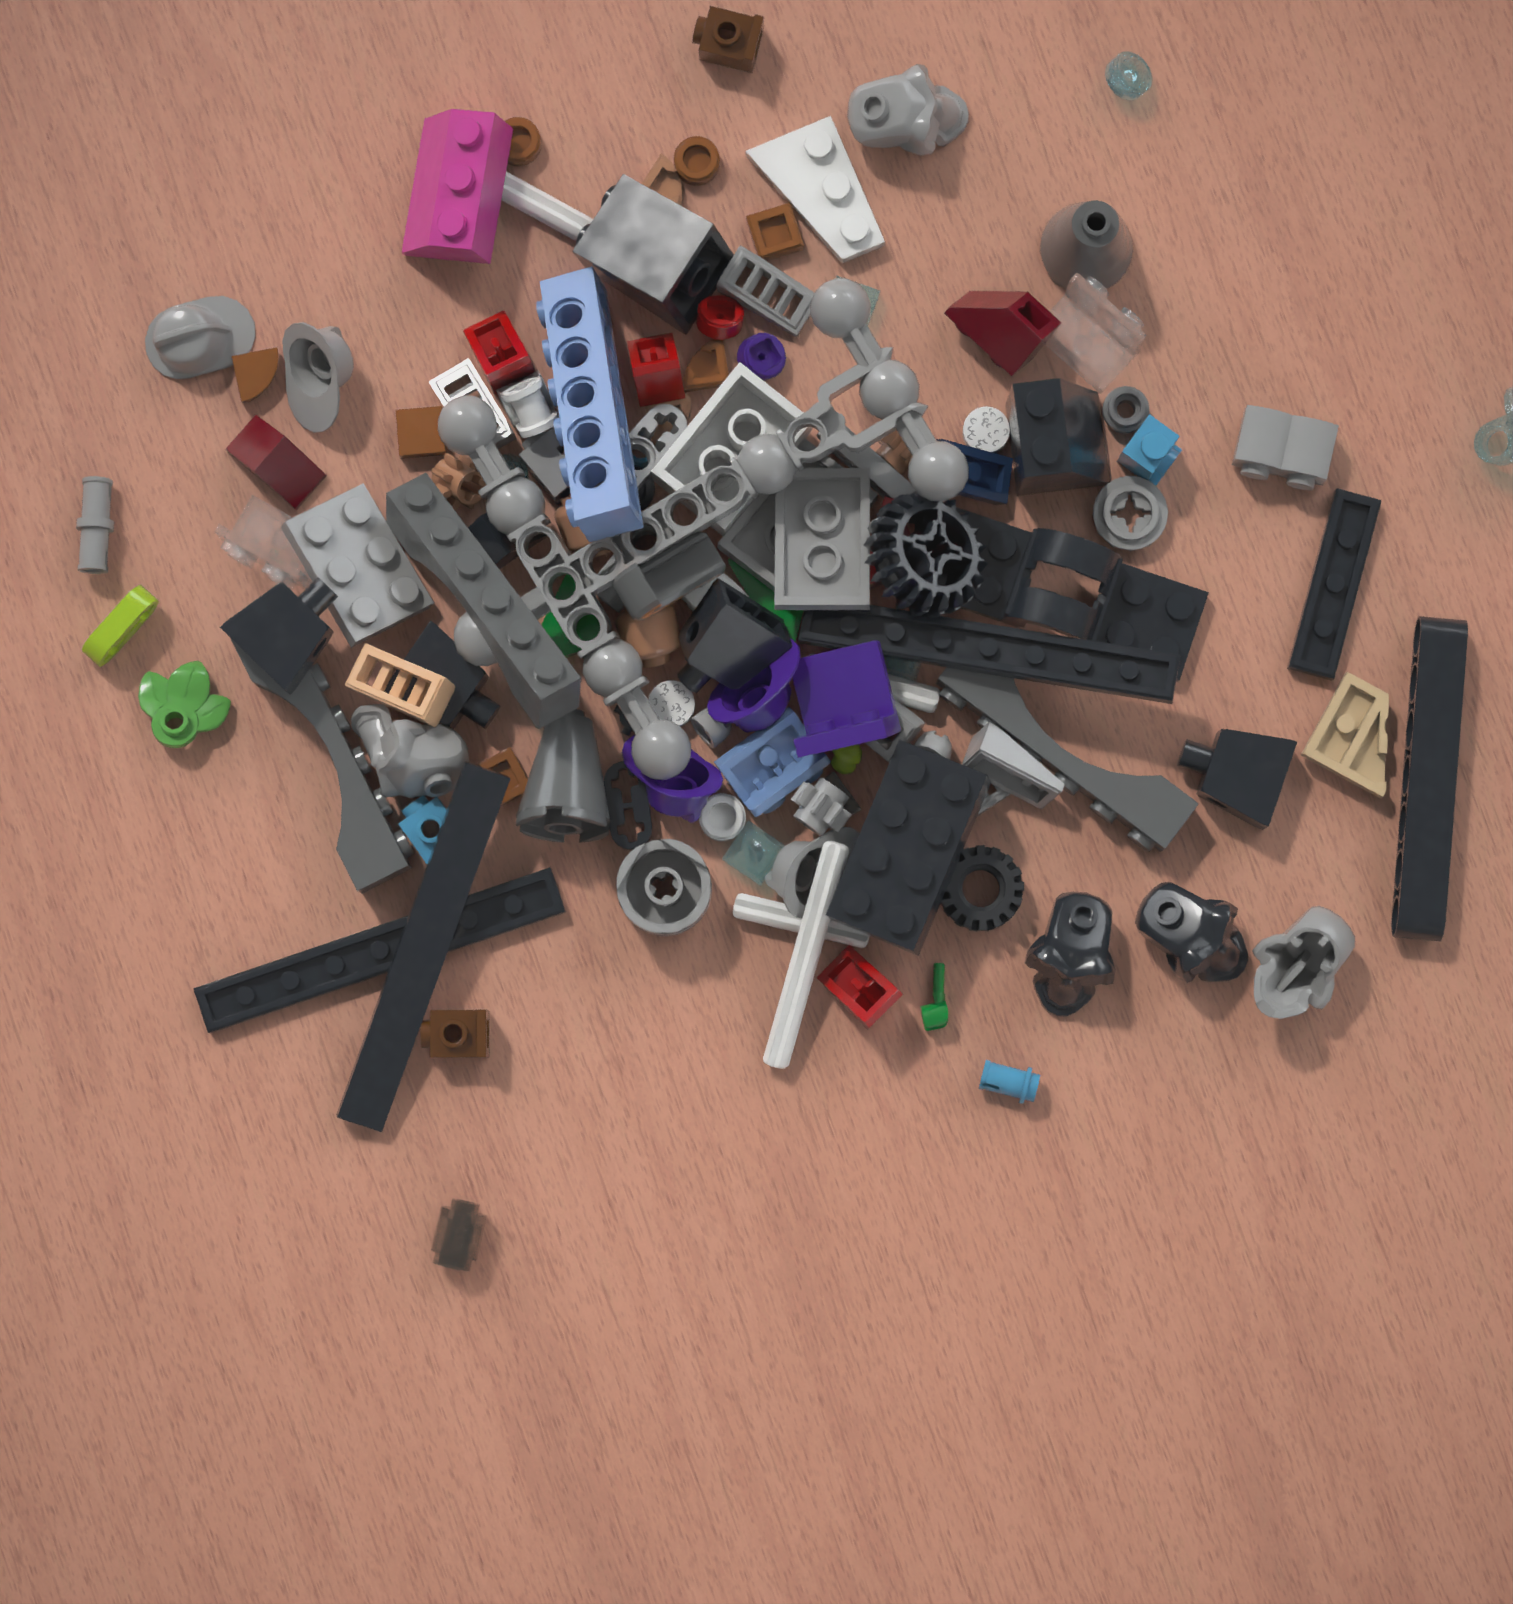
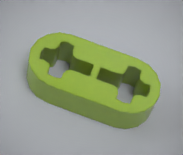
[82,585,159,667]

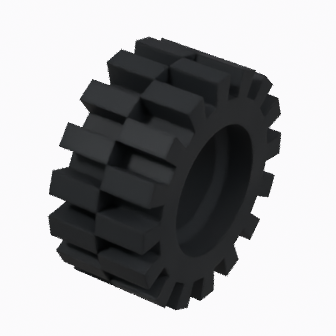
[941,845,1024,932]

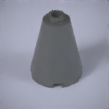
[1040,200,1133,295]
[516,709,611,843]

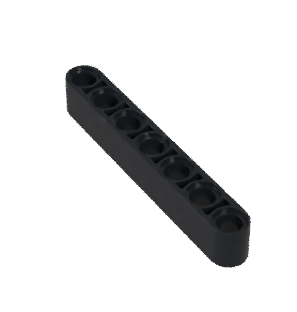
[1391,616,1468,942]

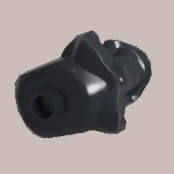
[1135,882,1248,983]
[1025,891,1116,1017]

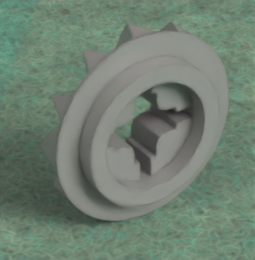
[1092,476,1168,551]

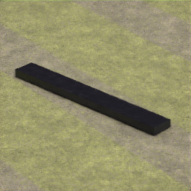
[799,605,1180,704]
[336,761,511,1132]
[193,867,566,1033]

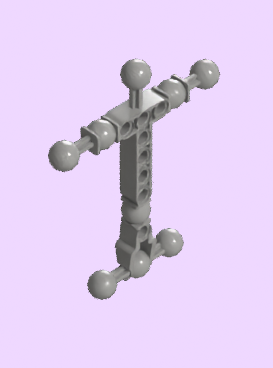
[437,278,969,780]

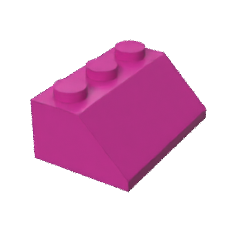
[401,109,513,264]

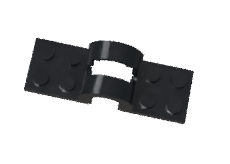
[937,507,1209,682]

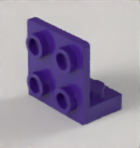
[793,640,902,758]

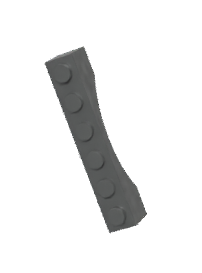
[386,473,581,729]
[231,639,414,894]
[936,667,1199,852]

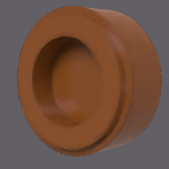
[505,117,541,166]
[674,136,720,185]

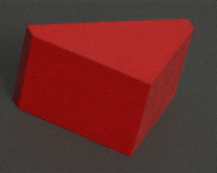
[463,310,535,395]
[627,332,685,407]
[816,945,903,1030]

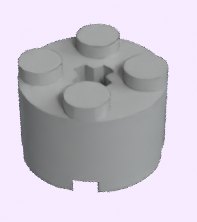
[616,839,712,936]

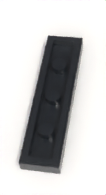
[1287,488,1382,681]

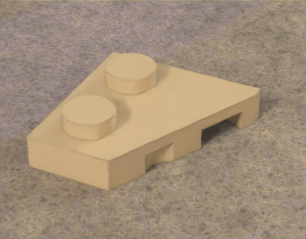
[1301,672,1389,798]

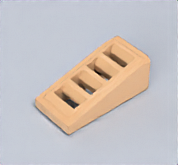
[345,643,455,727]

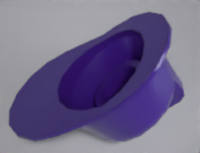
[707,639,801,733]
[621,735,723,823]

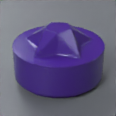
[737,333,786,381]

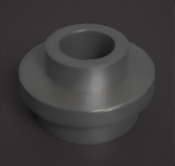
[1102,386,1149,433]

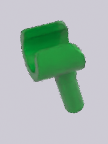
[920,963,949,1031]

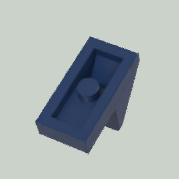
[936,439,1013,505]

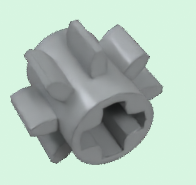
[791,778,852,836]

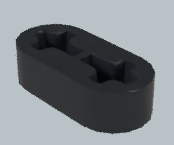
[604,761,652,851]

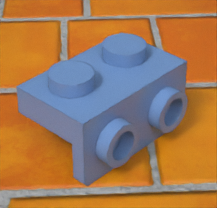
[714,707,831,817]

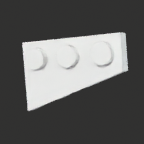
[745,116,885,263]

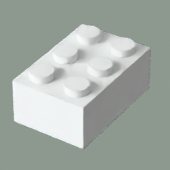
[651,362,812,536]

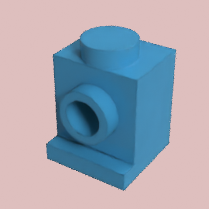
[1117,414,1182,486]
[399,796,447,864]

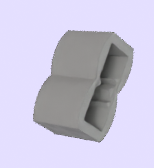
[1232,405,1339,490]

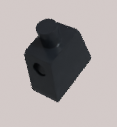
[220,577,338,695]
[677,578,793,693]
[384,621,501,729]
[1177,729,1297,830]

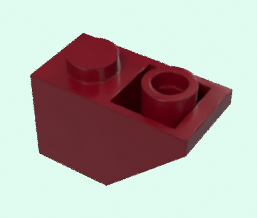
[944,291,1062,376]

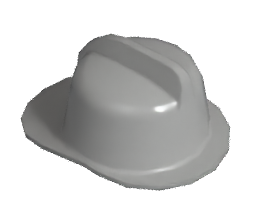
[145,296,256,379]
[282,322,354,432]
[765,827,860,918]

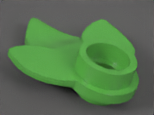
[138,661,231,748]

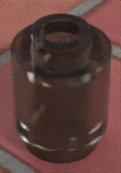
[431,1198,487,1271]

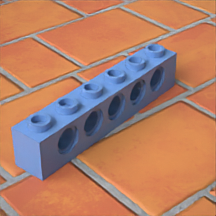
[536,266,644,542]

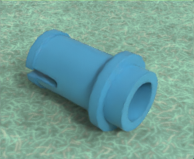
[979,1059,1041,1104]

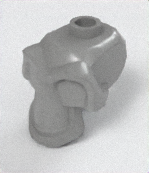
[847,64,969,155]
[351,704,469,798]
[1252,906,1355,1019]

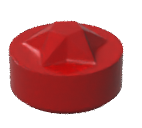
[696,295,744,340]

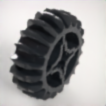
[863,491,988,618]

